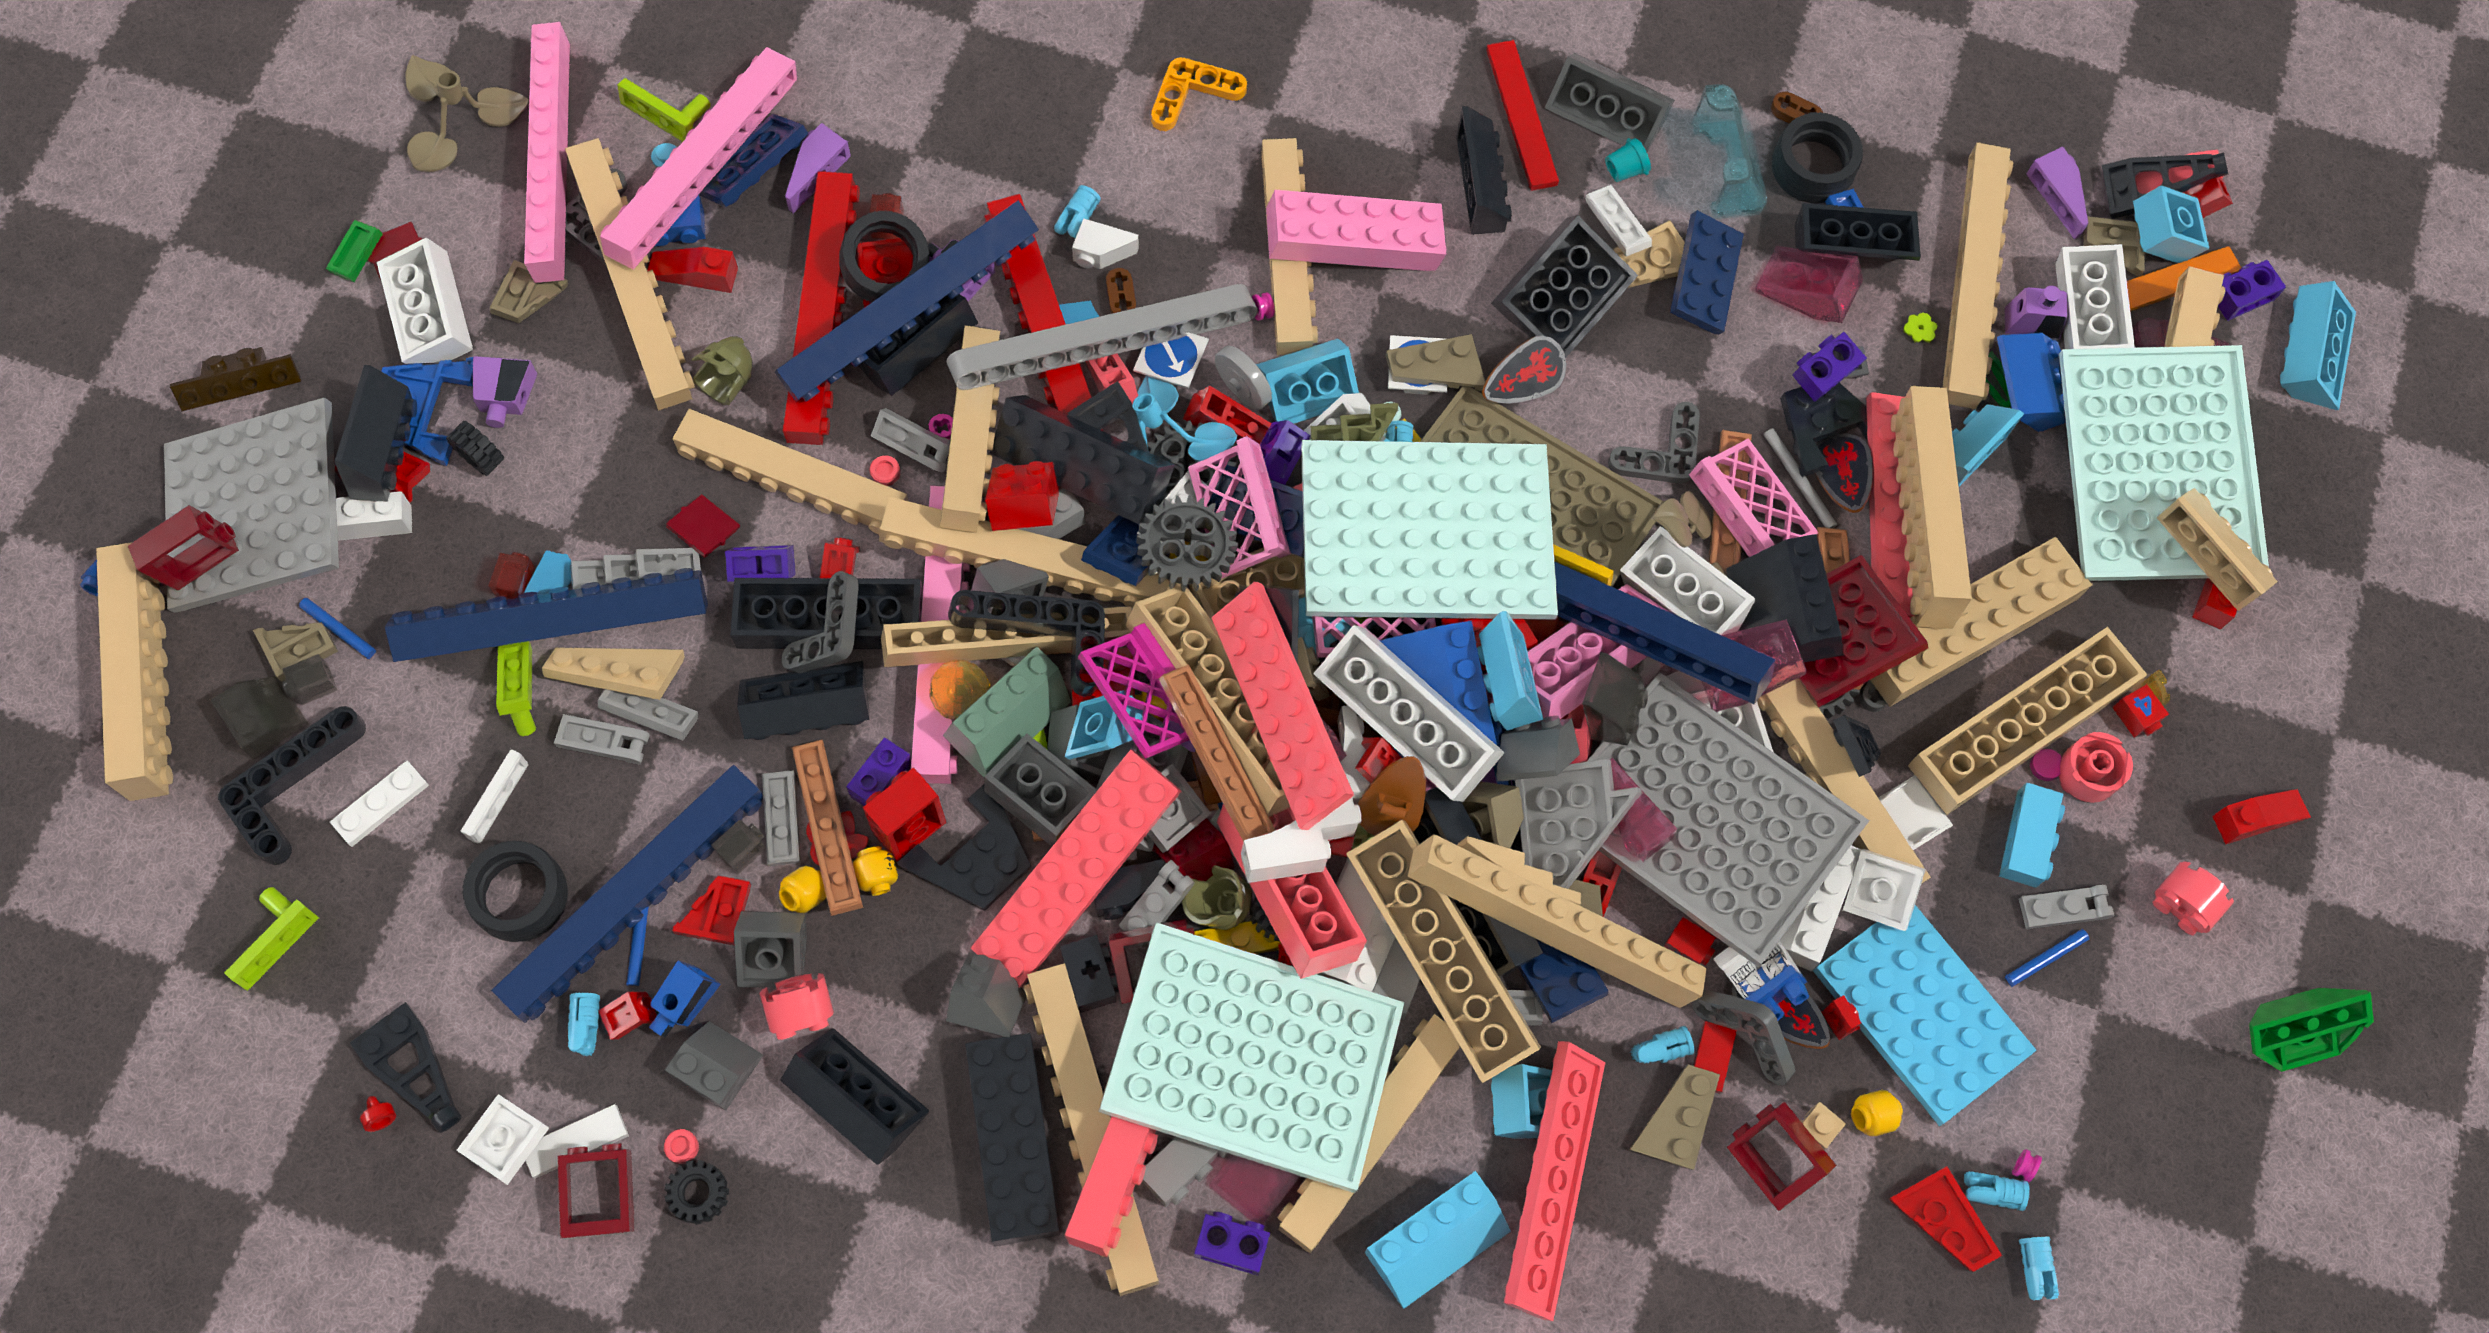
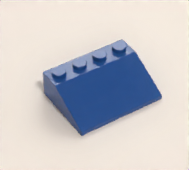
[1379,621,1497,758]

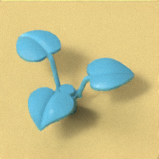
[1132,375,1237,462]

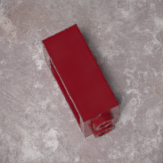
[128,505,239,591]
[1109,919,1195,1004]
[1727,1101,1837,1211]
[558,1143,634,1238]

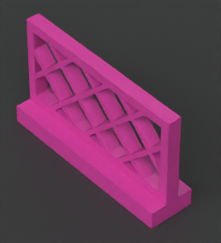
[1078,623,1190,759]

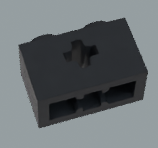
[1060,935,1119,1013]

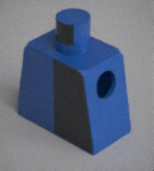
[649,960,721,1038]

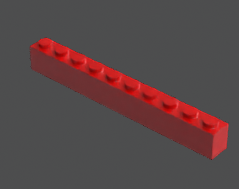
[783,171,860,445]
[984,194,1103,431]

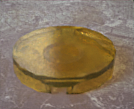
[929,660,991,720]

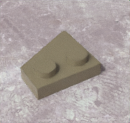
[2083,216,2145,276]
[490,260,568,323]
[253,622,338,681]
[1298,637,1330,701]

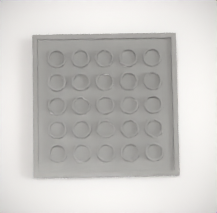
[164,397,339,612]

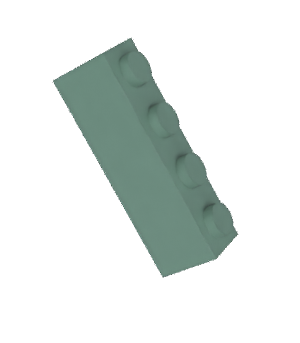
[943,647,1071,777]

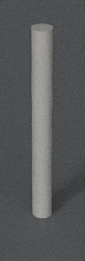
[1764,428,1837,529]

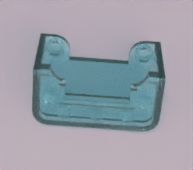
[1692,84,1767,219]

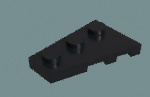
[1833,715,1881,777]

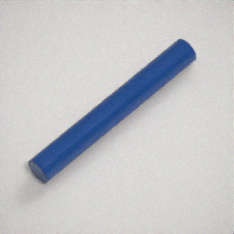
[299,598,377,659]
[626,907,649,986]
[2005,929,2089,987]

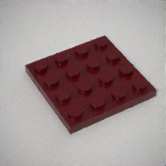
[1788,555,1929,708]

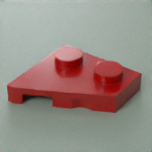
[672,875,751,946]

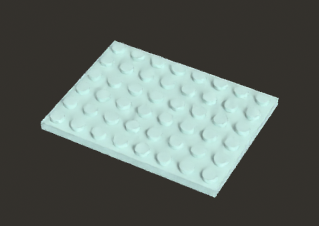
[2059,345,2269,581]
[1301,440,1558,619]
[1099,922,1404,1193]

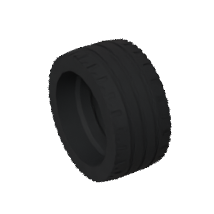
[1772,112,1863,204]
[839,210,929,303]
[462,840,568,942]

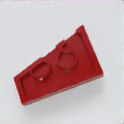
[1889,1166,2002,1272]

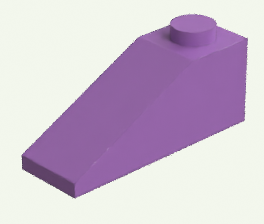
[785,123,851,214]
[2027,147,2088,240]

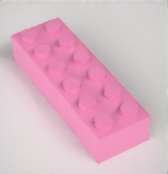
[1266,190,1446,271]
[1528,584,1673,722]

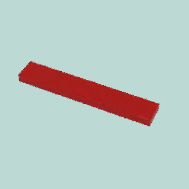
[1486,40,1559,191]

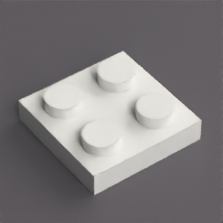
[1843,849,1926,931]
[457,1094,549,1185]

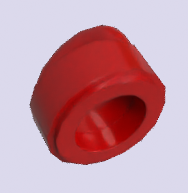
[360,1096,397,1132]

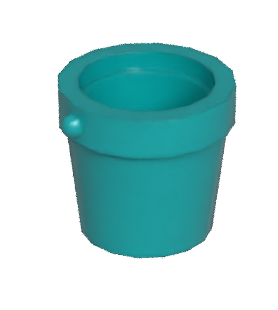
[1605,138,1651,182]

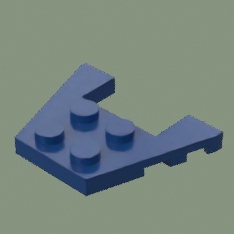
[381,357,474,466]

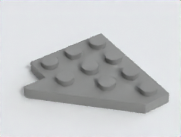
[1515,759,1642,889]

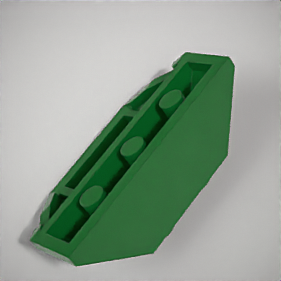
[2249,988,2374,1072]

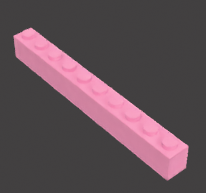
[524,22,570,283]
[600,47,797,270]
[911,486,970,784]

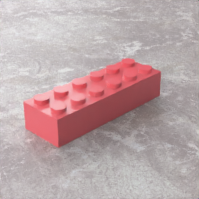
[1216,804,1367,979]

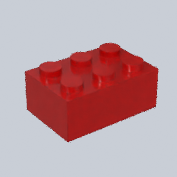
[862,767,947,862]

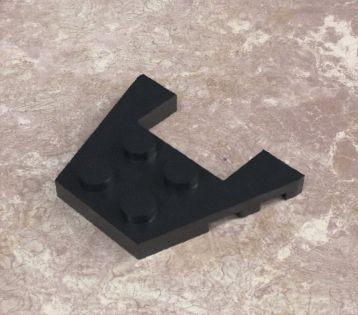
[1780,382,1868,478]
[897,784,1031,911]

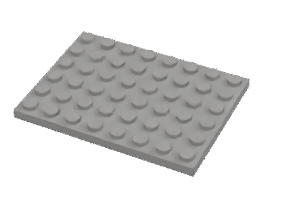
[1587,672,1869,968]

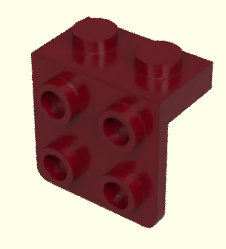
[1152,818,1235,890]

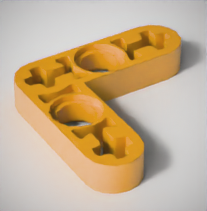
[1151,57,1247,131]

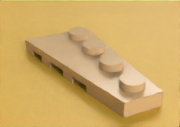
[1613,221,1685,288]
[542,648,685,700]

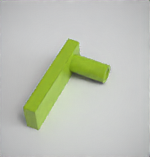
[617,78,711,142]
[496,641,536,736]
[225,887,319,991]

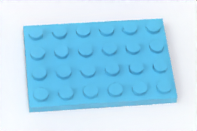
[1813,905,2037,1127]

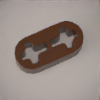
[1771,91,1823,123]
[1106,268,1136,314]

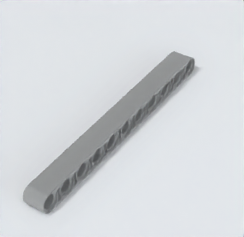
[946,284,1258,390]

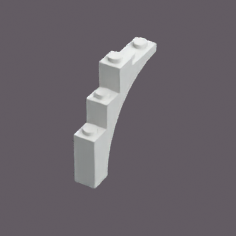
[1241,705,1370,883]

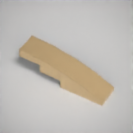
[1457,836,1581,905]

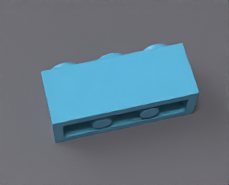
[1999,783,2065,888]

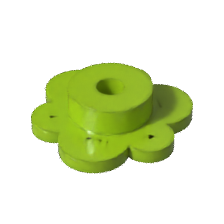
[1903,313,1937,342]

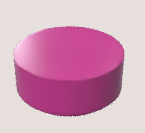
[2030,749,2062,781]

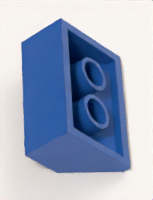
[1997,333,2066,432]

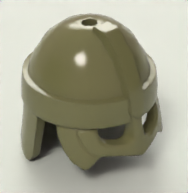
[691,336,753,405]
[1182,866,1252,930]

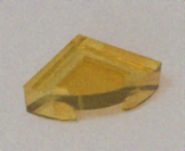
[2141,669,2170,706]

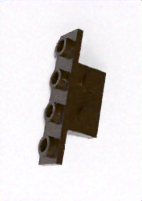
[170,347,302,411]

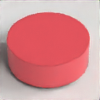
[870,455,901,486]
[664,1129,699,1164]

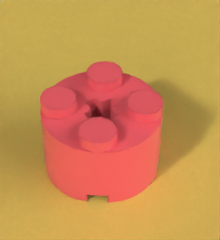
[2059,732,2133,803]
[2153,862,2234,936]
[760,973,834,1040]

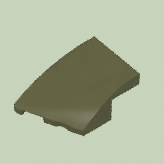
[1311,403,1398,441]

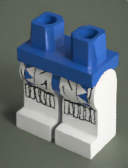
[1713,940,1809,1021]

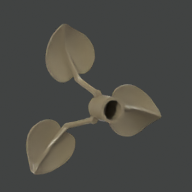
[406,55,529,172]
[1652,491,1727,576]

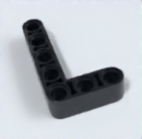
[948,590,1105,697]
[218,706,366,865]

